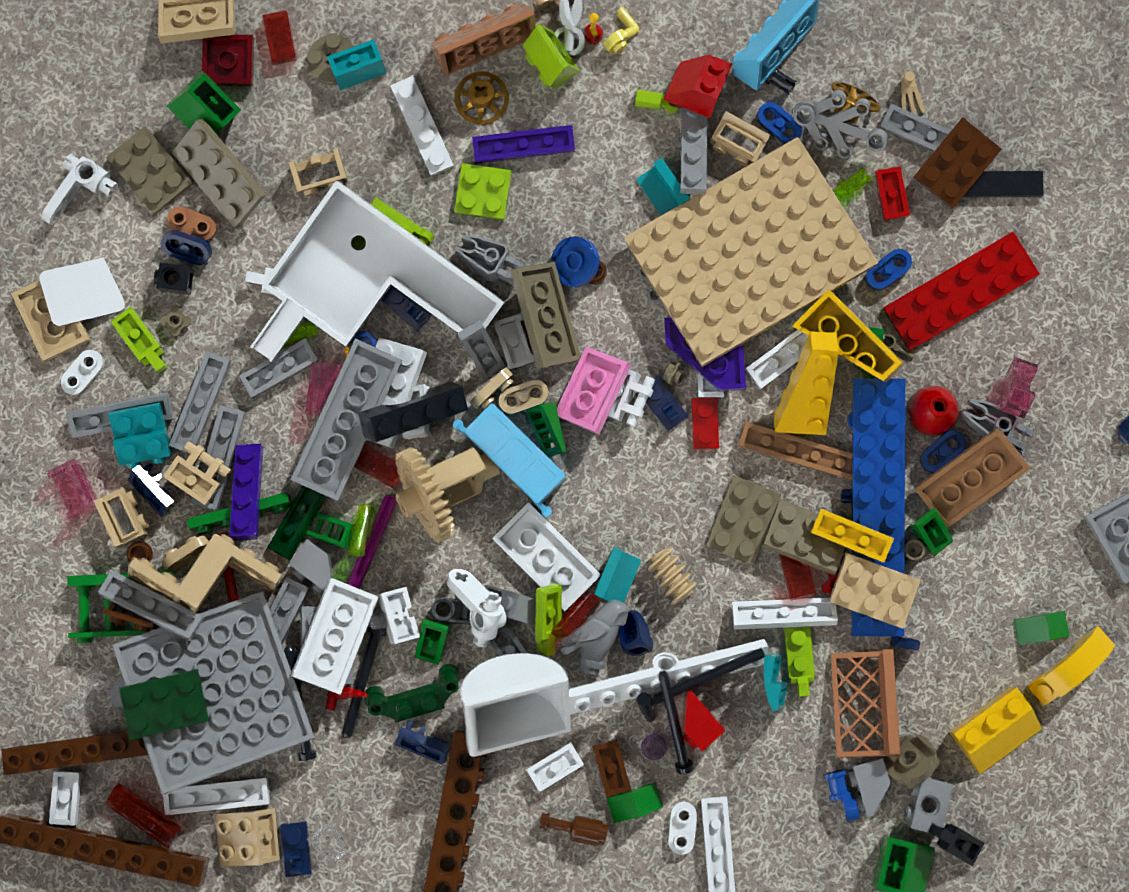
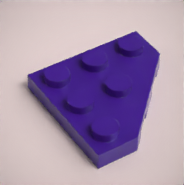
[664,317,746,392]

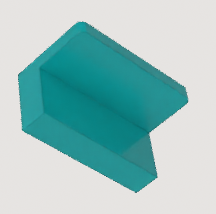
[327,39,387,91]
[637,157,690,215]
[594,547,641,603]

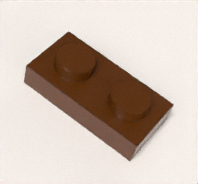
[592,739,631,797]

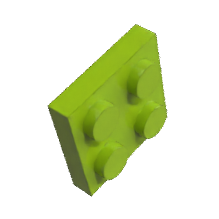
[454,163,512,221]

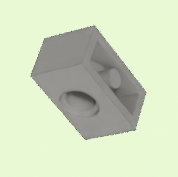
[904,778,953,833]

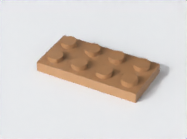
[914,427,1031,528]

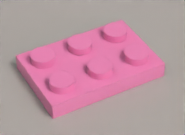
[557,347,632,434]

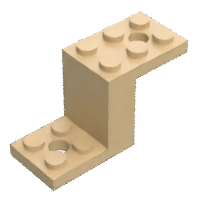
[128,533,282,613]

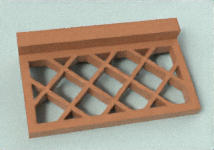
[831,649,900,758]

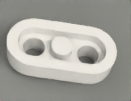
[61,350,104,395]
[668,801,697,855]

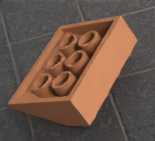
[431,3,535,76]

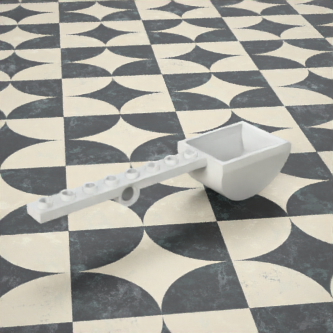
[461,639,768,757]

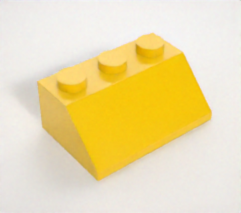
[949,687,1042,774]

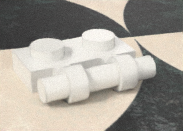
[608,370,655,427]

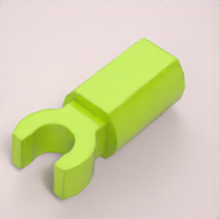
[635,89,678,114]

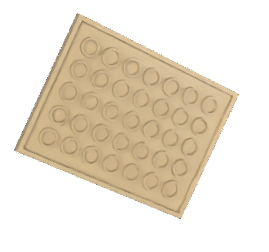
[624,137,879,367]

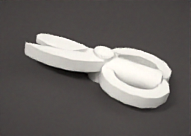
[555,0,585,56]

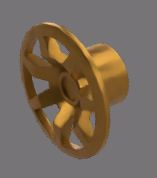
[454,71,509,125]
[831,82,881,124]

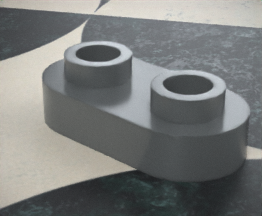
[490,627,528,657]

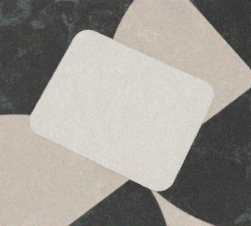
[39,257,125,326]

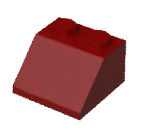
[664,55,732,118]
[682,690,726,751]

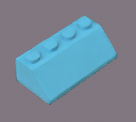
[732,0,820,90]

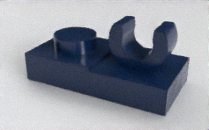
[381,285,433,332]
[646,375,688,431]
[128,464,174,517]
[395,720,450,765]
[280,821,312,877]

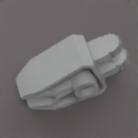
[455,235,525,285]
[960,399,1034,451]

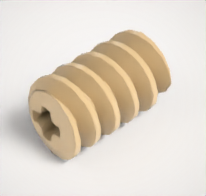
[644,547,697,606]

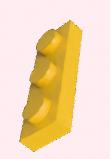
[811,508,894,563]

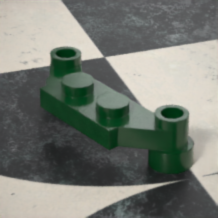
[364,664,460,723]

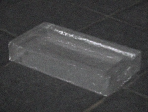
[61,667,116,721]

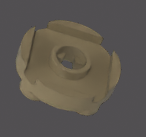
[307,33,354,85]
[885,735,939,788]

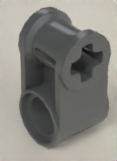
[432,598,471,625]

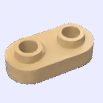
[470,367,514,410]
[499,380,548,415]
[161,534,209,572]

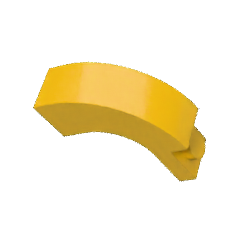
[1027,626,1115,706]

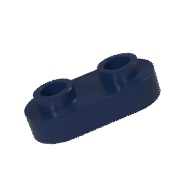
[161,230,212,265]
[920,430,966,473]

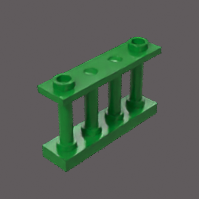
[67,572,175,643]

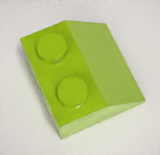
[522,24,580,89]

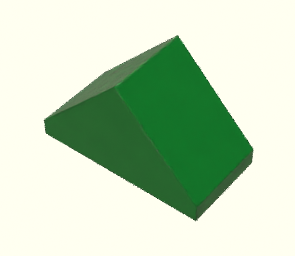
[909,508,954,557]
[1014,611,1070,645]
[414,619,450,665]
[606,782,663,823]

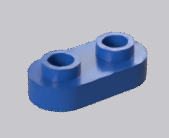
[757,102,802,144]
[865,249,912,291]

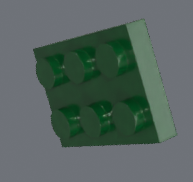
[119,669,210,741]

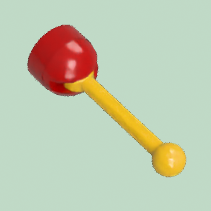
[583,13,603,44]

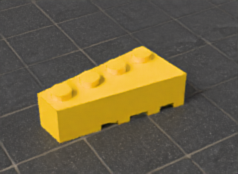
[792,289,905,383]
[773,332,839,435]

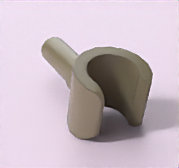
[885,334,915,360]

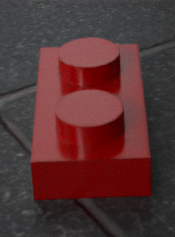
[874,166,910,221]
[691,398,719,450]

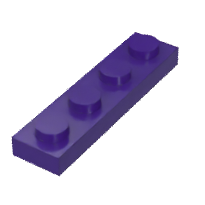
[472,125,575,164]
[229,443,263,541]

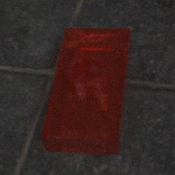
[262,10,297,65]
[354,444,401,490]
[778,553,816,601]
[551,593,599,639]

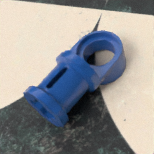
[823,769,860,822]

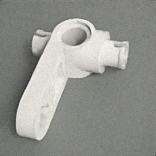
[42,154,118,225]
[447,569,506,647]

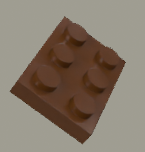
[913,117,1002,209]

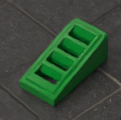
[526,402,566,457]
[305,512,359,551]

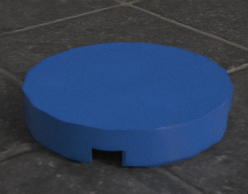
[552,236,600,287]

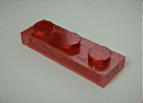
[105,783,182,849]

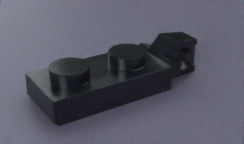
[928,822,985,866]

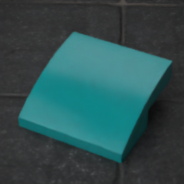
[764,653,788,711]

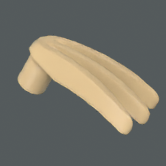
[901,71,925,114]

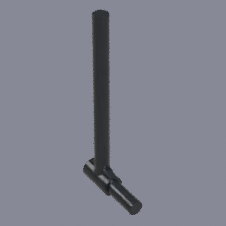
[636,648,765,722]

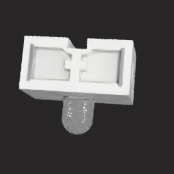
[368,587,420,644]

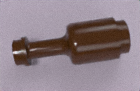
[539,813,609,847]

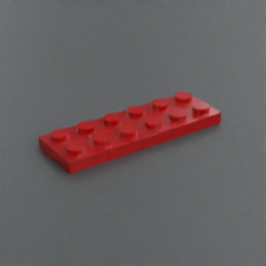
[883,231,1040,351]

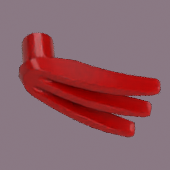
[325,687,367,711]

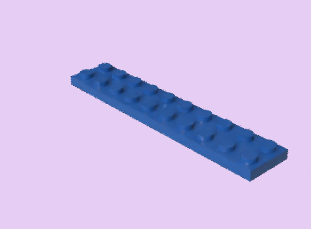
[851,378,906,636]

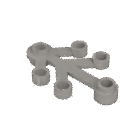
[792,90,888,159]

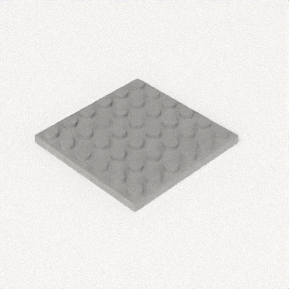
[112,591,315,795]

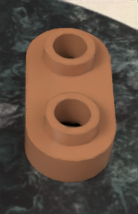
[167,207,217,241]

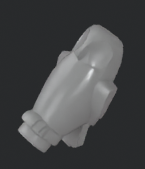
[560,600,628,675]

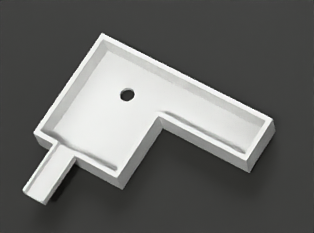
[250,181,505,362]

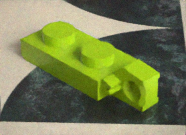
[110,307,168,374]
[535,583,562,657]
[784,626,815,697]

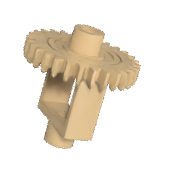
[395,447,500,543]

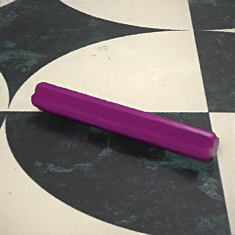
[347,495,397,589]

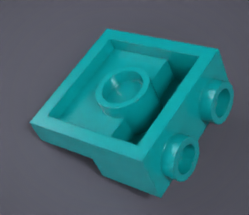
[108,402,172,469]

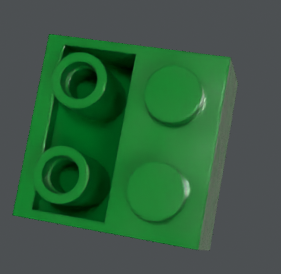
[166,70,241,133]
[872,834,935,892]

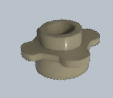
[160,306,191,336]
[663,361,685,388]
[905,535,929,566]

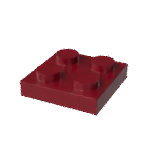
[202,35,254,86]

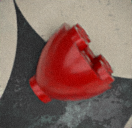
[908,386,959,436]

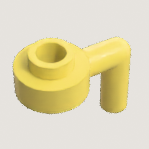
[603,7,639,54]

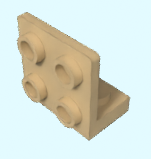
[215,808,280,867]

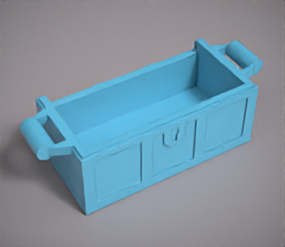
[453,404,566,518]

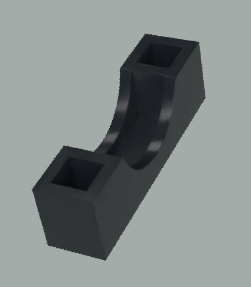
[358,382,468,442]

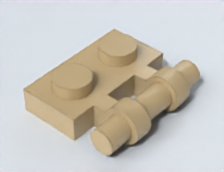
[163,441,231,506]

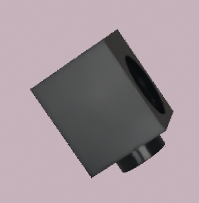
[154,263,194,295]

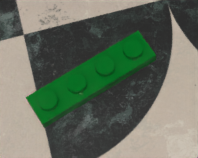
[187,492,292,535]

